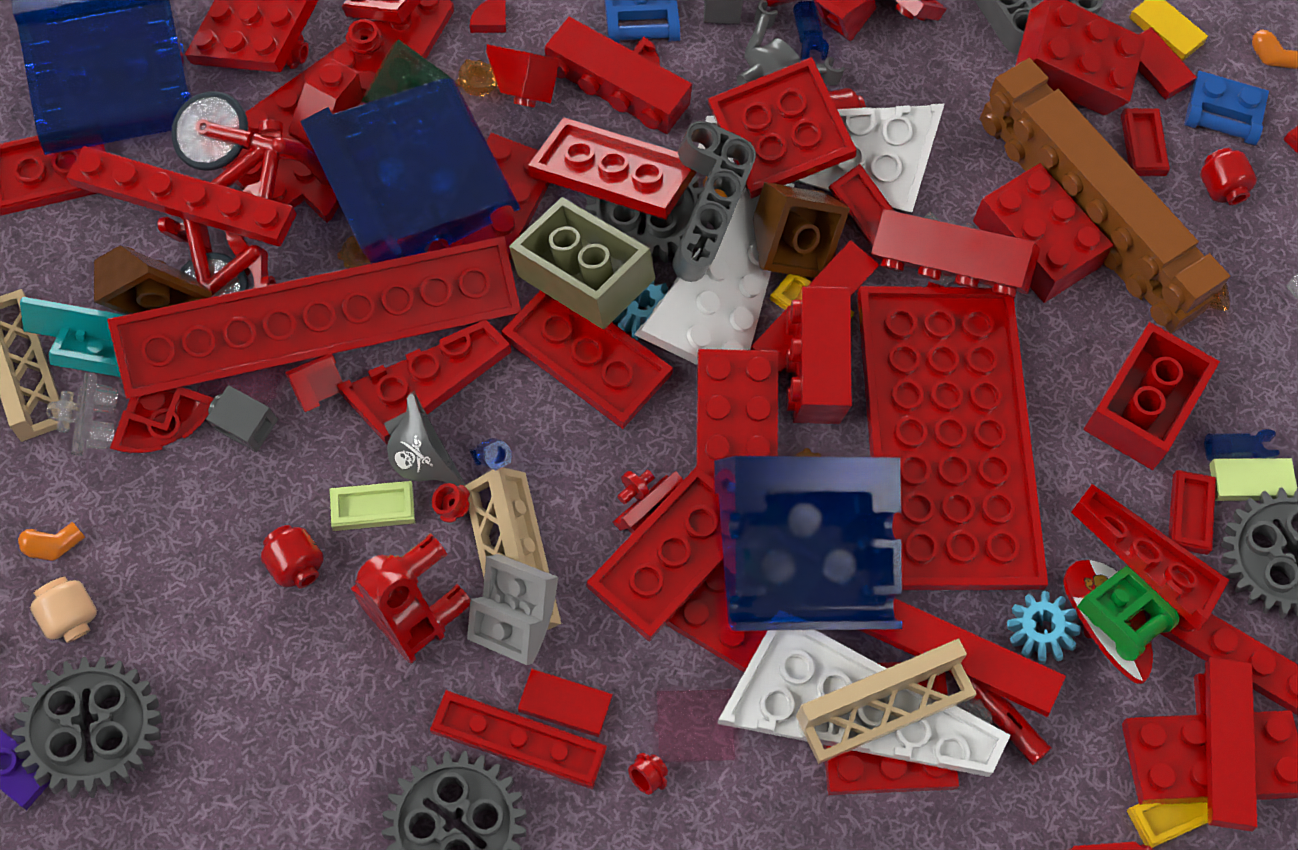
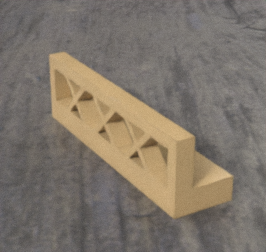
[0,289,69,442]
[465,466,561,630]
[796,639,976,764]

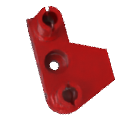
[350,534,470,664]

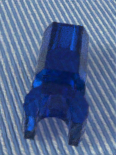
[793,0,829,61]
[1204,429,1280,461]
[469,438,512,471]

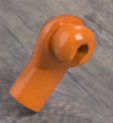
[1252,30,1298,69]
[18,522,86,561]

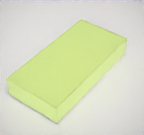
[1209,458,1297,501]
[330,481,415,531]

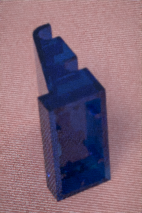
[11,0,196,155]
[300,78,521,263]
[714,456,902,631]

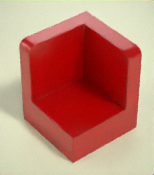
[285,354,343,412]

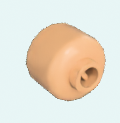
[30,576,97,643]

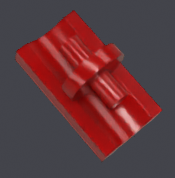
[612,470,683,534]

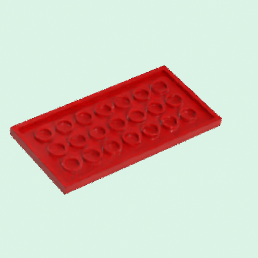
[857,286,1048,590]

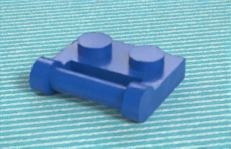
[604,0,680,43]
[1184,71,1269,146]

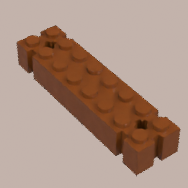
[979,57,1230,334]

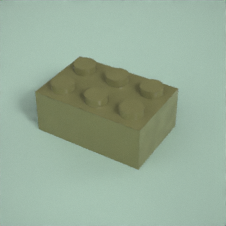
[509,197,656,330]

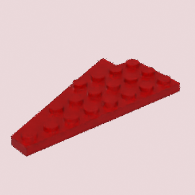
[201,0,454,223]

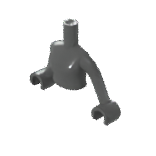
[736,0,845,86]

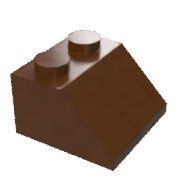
[753,182,850,278]
[94,245,212,315]

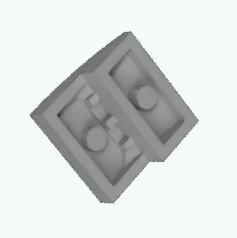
[467,554,558,665]

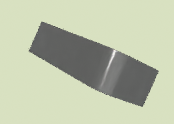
[672,121,756,282]

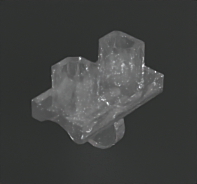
[46,372,118,456]

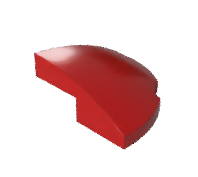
[109,387,214,453]

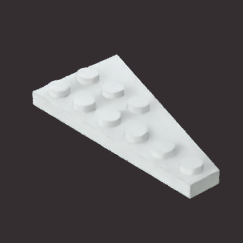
[698,104,944,214]
[634,183,794,365]
[717,611,1011,777]

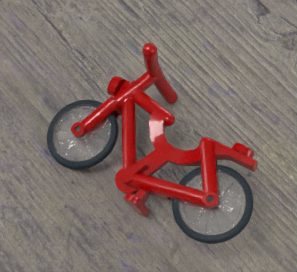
[157,91,333,297]

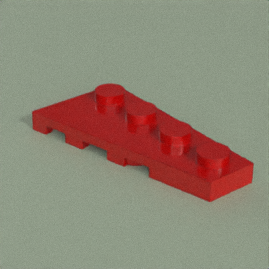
[336,319,512,445]
[1071,484,1229,631]

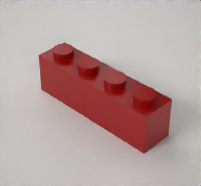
[545,16,692,134]
[871,209,1040,298]

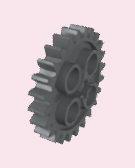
[585,177,707,263]
[1221,487,1298,619]
[12,657,163,799]
[382,751,527,850]

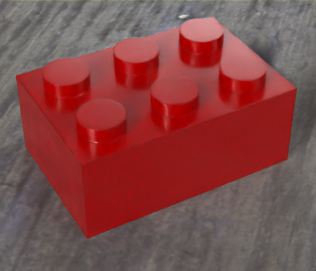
[1015,0,1145,116]
[973,163,1113,303]
[786,286,852,424]
[1083,322,1220,470]

